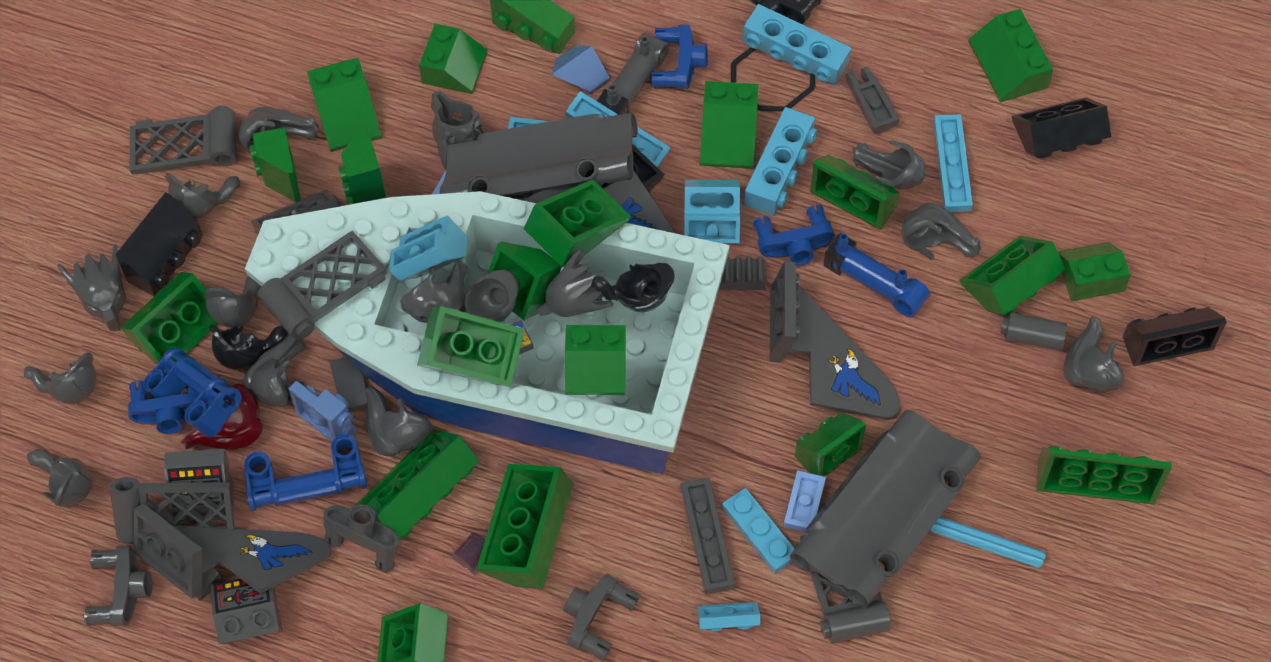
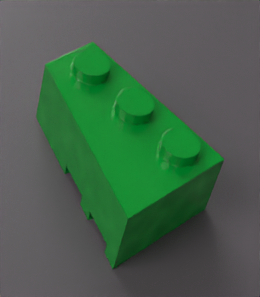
[490,0,575,54]

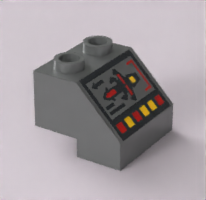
[164,449,234,522]
[211,578,282,644]

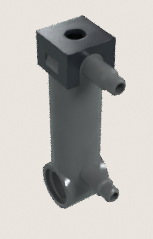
[597,33,669,115]

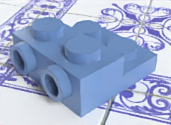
[288,381,357,442]

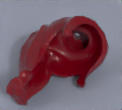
[181,383,263,450]

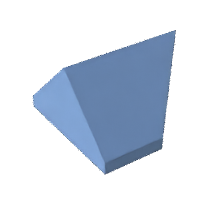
[551,45,610,95]

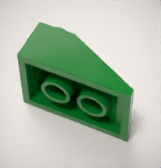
[307,58,382,152]
[700,81,759,169]
[523,179,631,267]
[417,306,525,387]

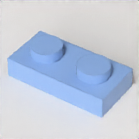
[783,470,826,533]

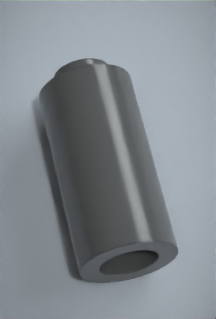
[1000,312,1067,351]

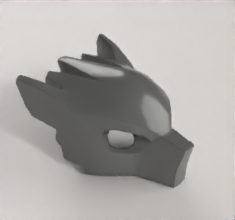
[431,91,486,170]
[57,244,126,331]
[537,249,613,317]

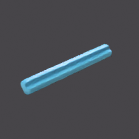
[930,516,1046,568]

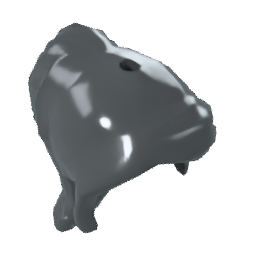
[239,107,319,154]
[853,140,925,189]
[901,202,981,259]
[400,260,468,323]
[1063,316,1124,393]
[242,335,305,407]
[365,386,432,457]

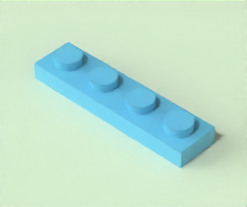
[565,91,671,167]
[933,114,973,212]

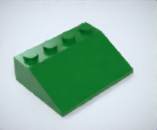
[1037,446,1172,505]

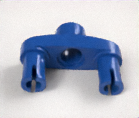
[652,24,708,89]
[753,205,835,266]
[128,380,200,434]

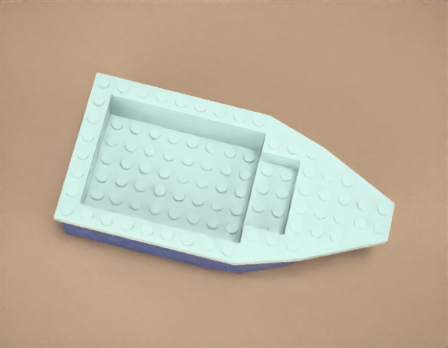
[245,191,730,474]

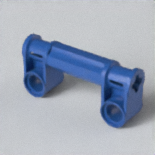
[143,348,241,437]
[244,434,367,511]

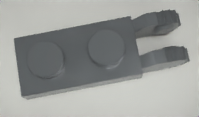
[845,66,899,134]

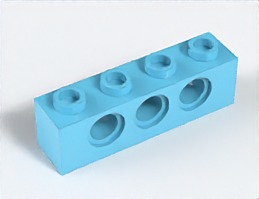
[742,4,852,85]
[744,107,817,216]

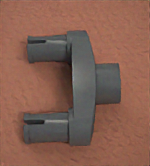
[323,504,399,572]
[84,545,152,626]
[563,574,641,661]

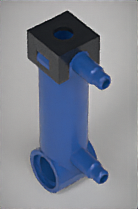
[823,233,930,317]

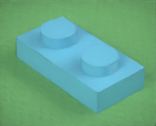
[698,602,761,631]

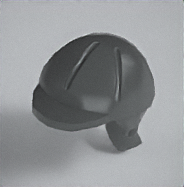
[165,173,240,219]
[464,269,519,322]
[204,276,261,328]
[24,352,96,404]
[27,449,92,507]

